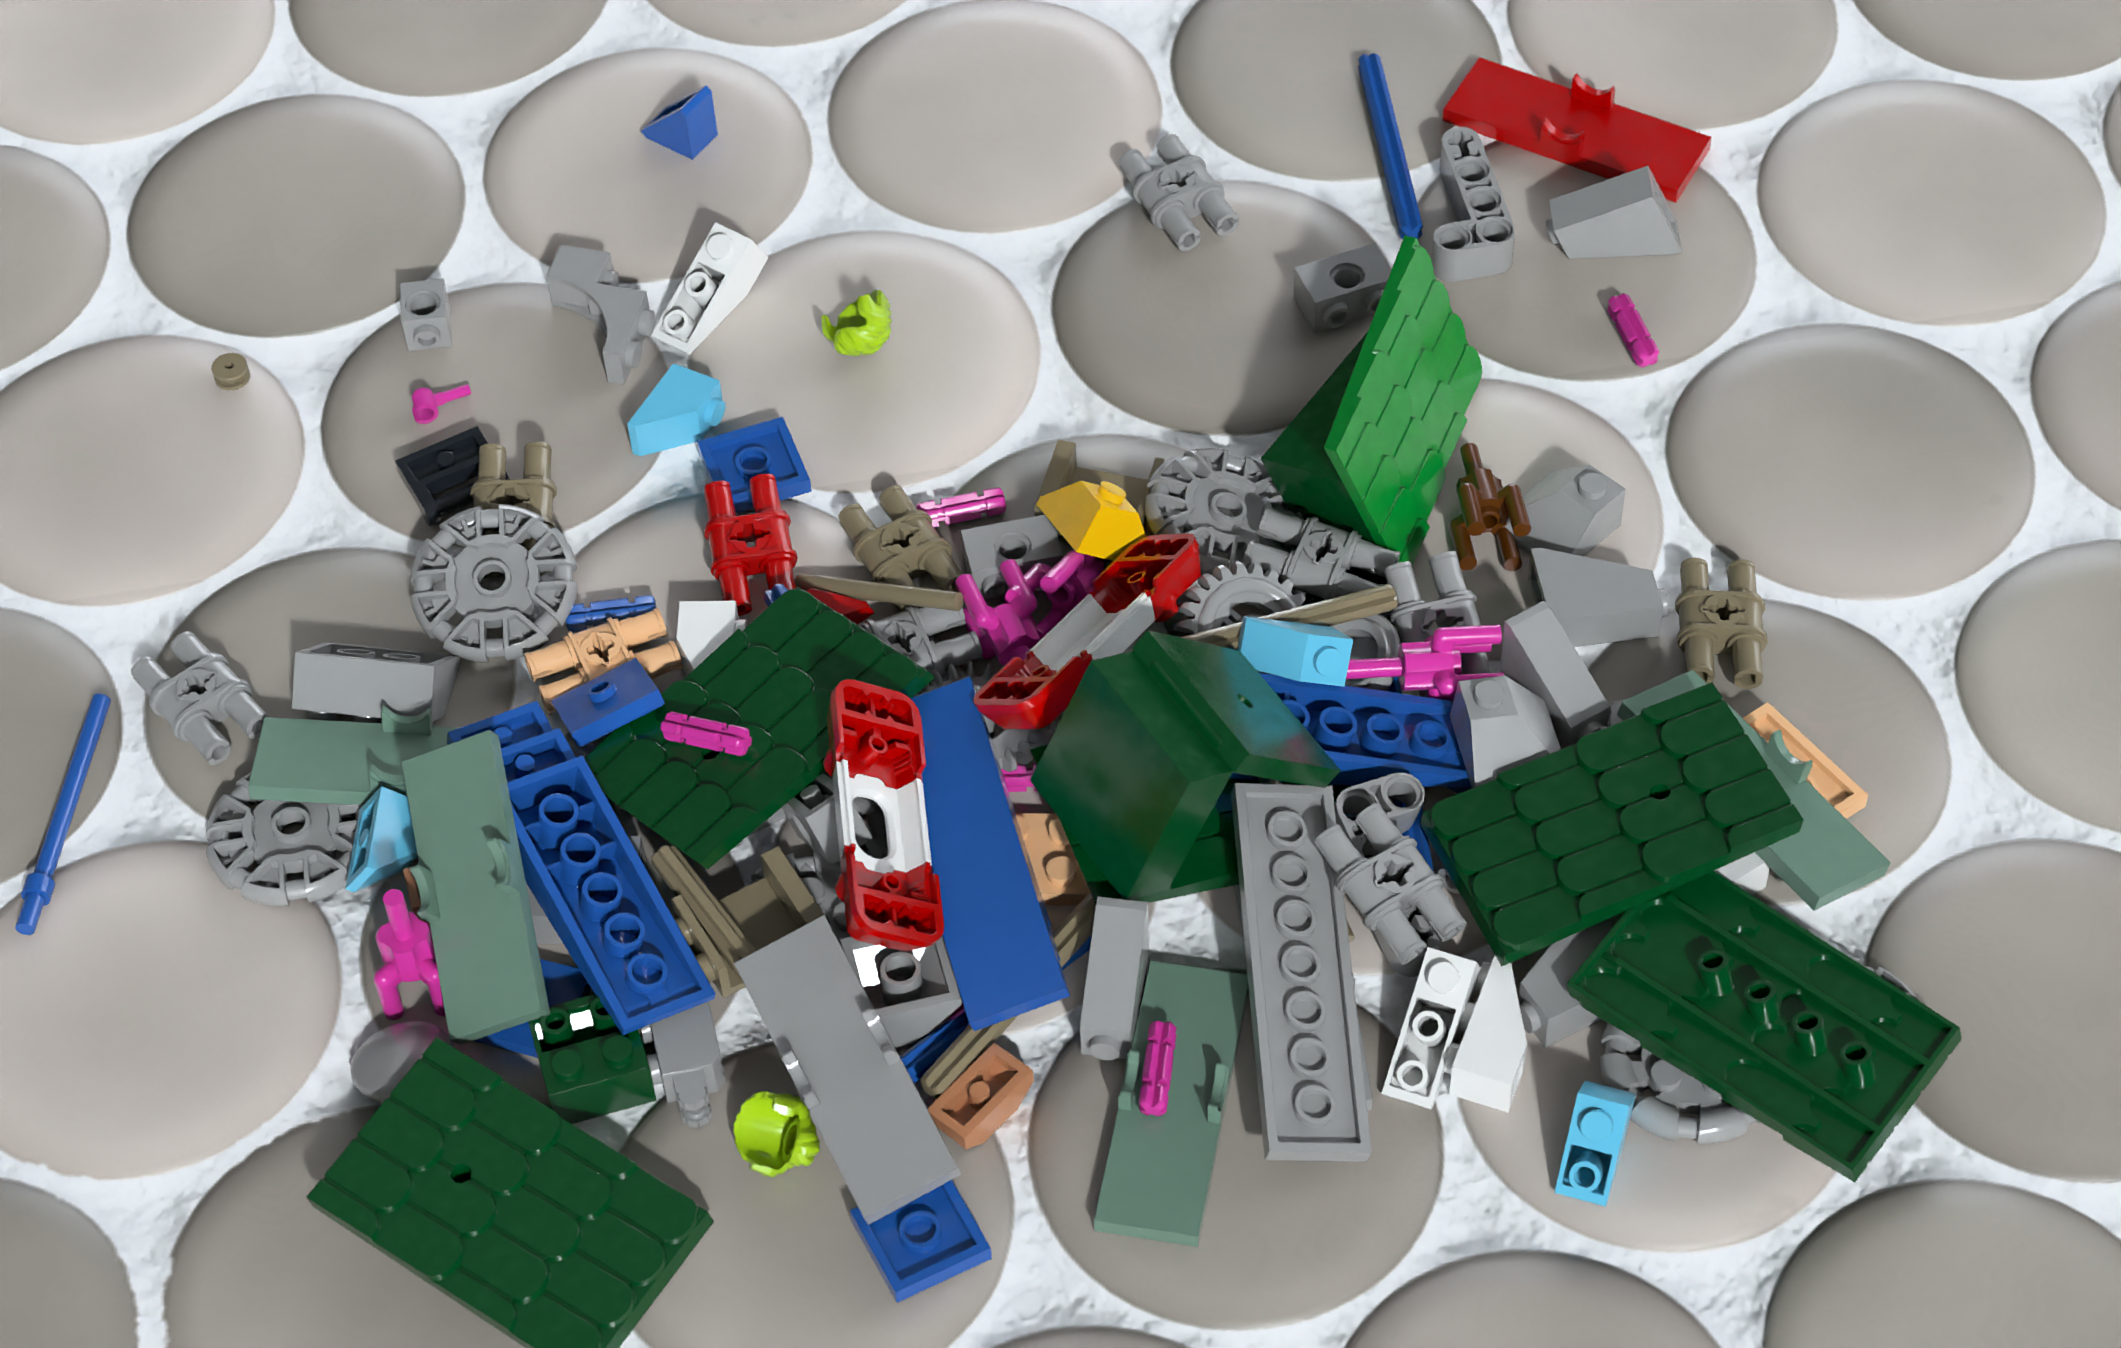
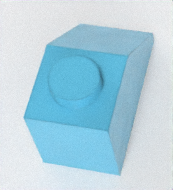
[627,363,725,456]
[1237,616,1353,687]
[345,786,418,892]

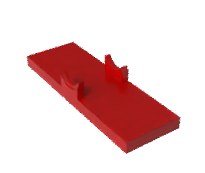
[1443,57,1712,203]

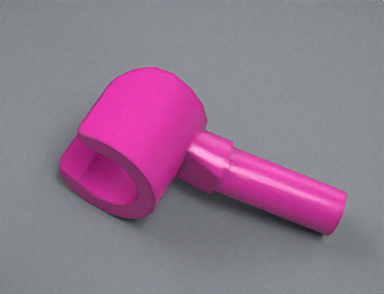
[412,384,471,424]

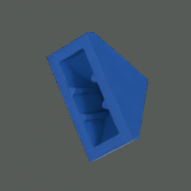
[640,85,718,160]

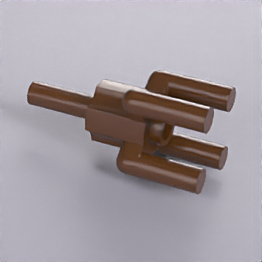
[1449,443,1531,571]

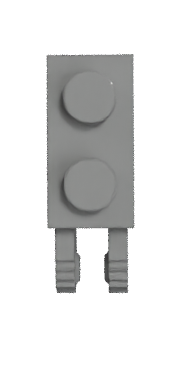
[641,1001,726,1129]

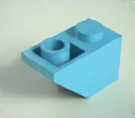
[1554,1080,1636,1206]

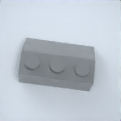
[292,642,461,724]

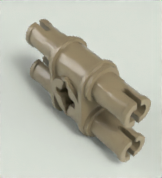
[471,441,557,578]
[838,485,962,612]
[1675,557,1768,689]

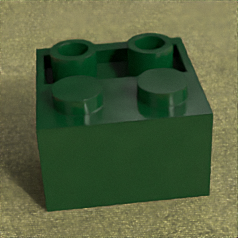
[528,994,657,1124]

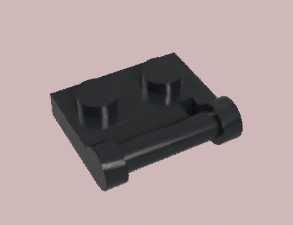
[395,426,510,527]

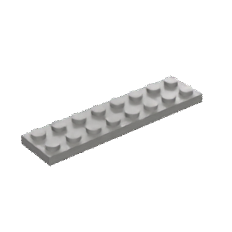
[1231,783,1372,1162]

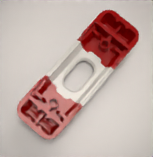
[973,533,1201,729]
[823,679,944,951]

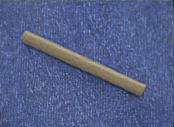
[795,573,964,611]

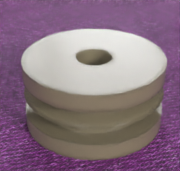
[211,353,250,391]

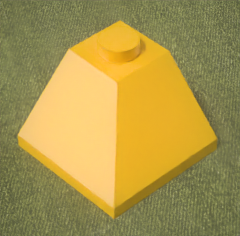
[1036,481,1146,561]

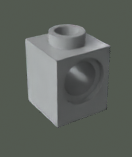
[400,278,452,351]

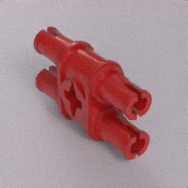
[704,474,798,616]

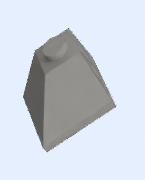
[1505,465,1625,556]
[1450,676,1561,788]
[840,935,962,1048]

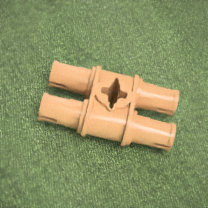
[524,608,683,715]

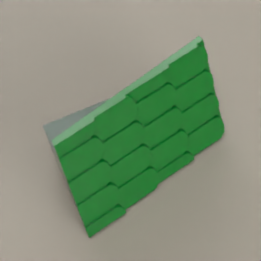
[1261,235,1482,565]

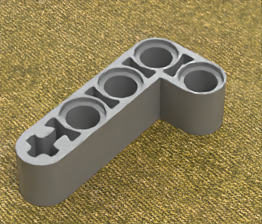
[1432,127,1515,282]
[1334,772,1441,977]

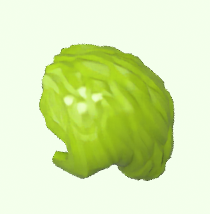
[821,290,892,356]
[733,1091,821,1178]

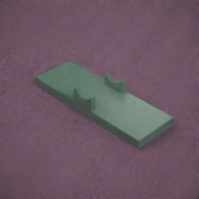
[1617,670,1891,911]
[248,706,458,805]
[402,730,550,1045]
[1094,961,1249,1247]

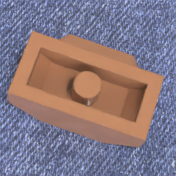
[925,1043,1034,1149]

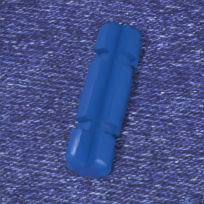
[566,595,657,632]

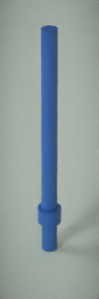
[15,693,111,935]

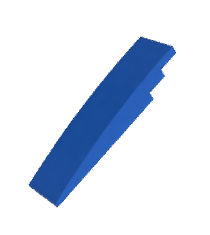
[1230,673,1471,787]
[911,676,1070,1031]
[447,701,716,1035]

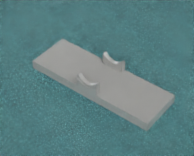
[734,915,961,1225]

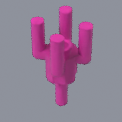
[1005,550,1108,639]
[955,559,1041,665]
[1346,625,1505,701]
[374,889,446,1020]

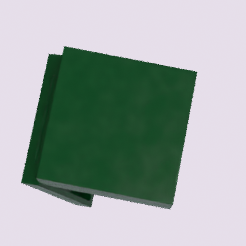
[1030,630,1341,900]

